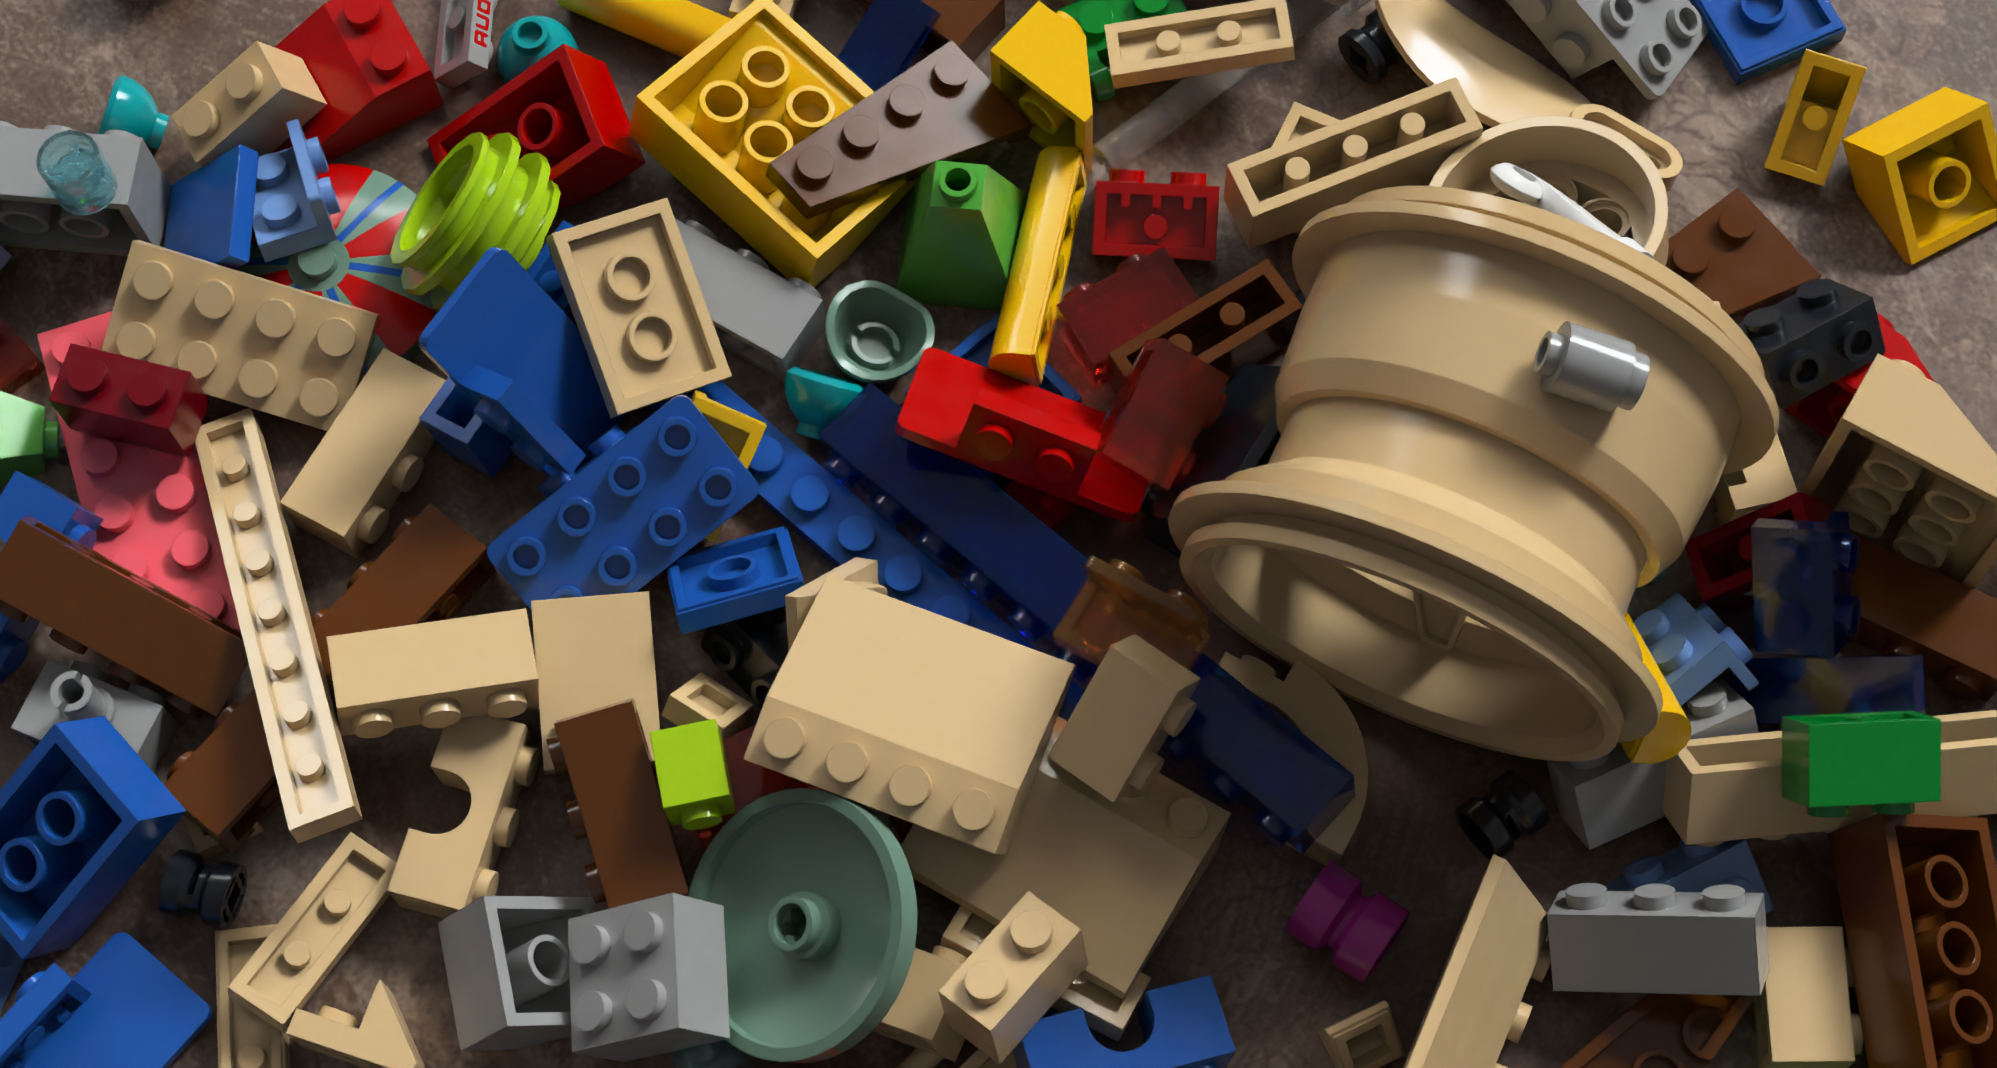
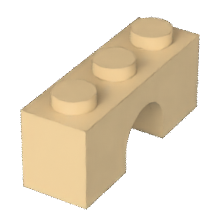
[387,715,540,918]

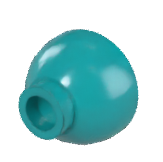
[496,15,579,84]
[98,75,169,150]
[784,366,871,442]

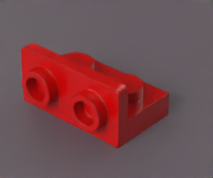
[1092,169,1220,261]

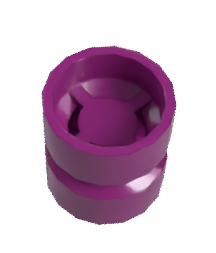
[1284,860,1411,985]

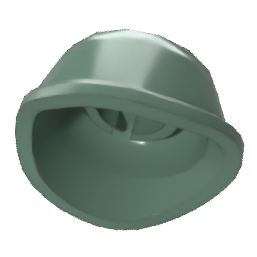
[825,280,935,385]

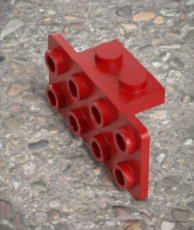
[895,347,1159,522]

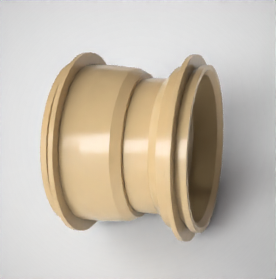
[1168,185,1779,762]

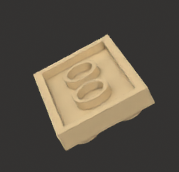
[545,198,732,418]

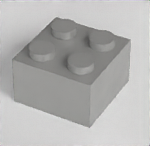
[568,893,730,1062]

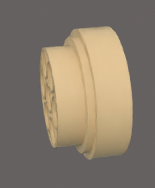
[1429,116,1669,266]

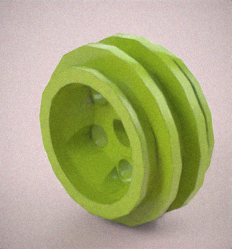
[390,132,561,312]

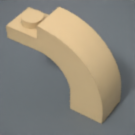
[1211,652,1368,866]

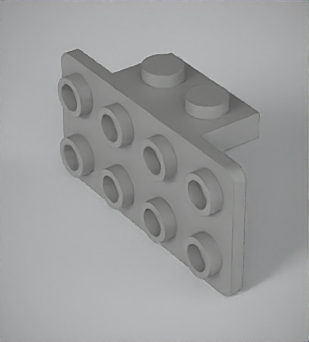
[1506,0,1708,100]

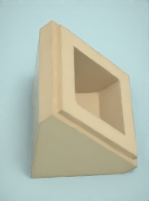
[1317,1000,1405,1068]

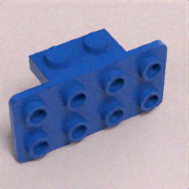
[419,247,630,477]
[487,395,759,611]
[0,932,212,1068]

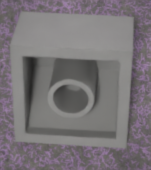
[438,896,594,1051]

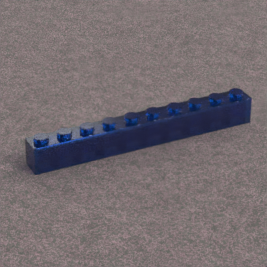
[818,382,1356,854]

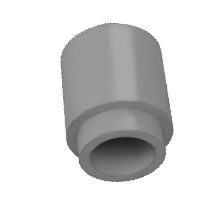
[1533,321,1650,412]

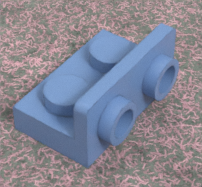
[253,119,341,263]

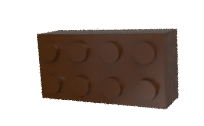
[1829,813,1997,1068]

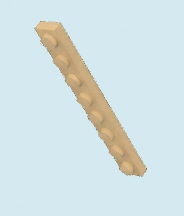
[195,408,363,844]

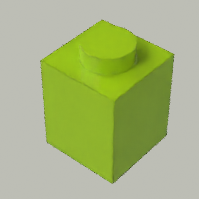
[649,719,737,830]

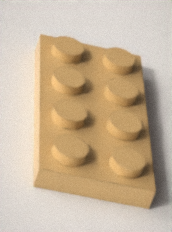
[101,240,381,431]

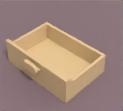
[527,591,660,775]

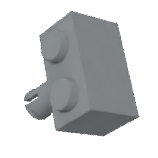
[11,659,180,773]

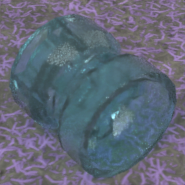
[36,130,118,216]

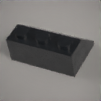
[1141,363,1281,558]

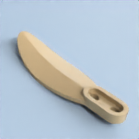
[1374,0,1683,193]

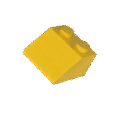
[990,0,1093,177]
[1842,87,1997,265]

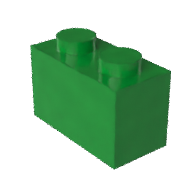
[1782,710,1941,818]

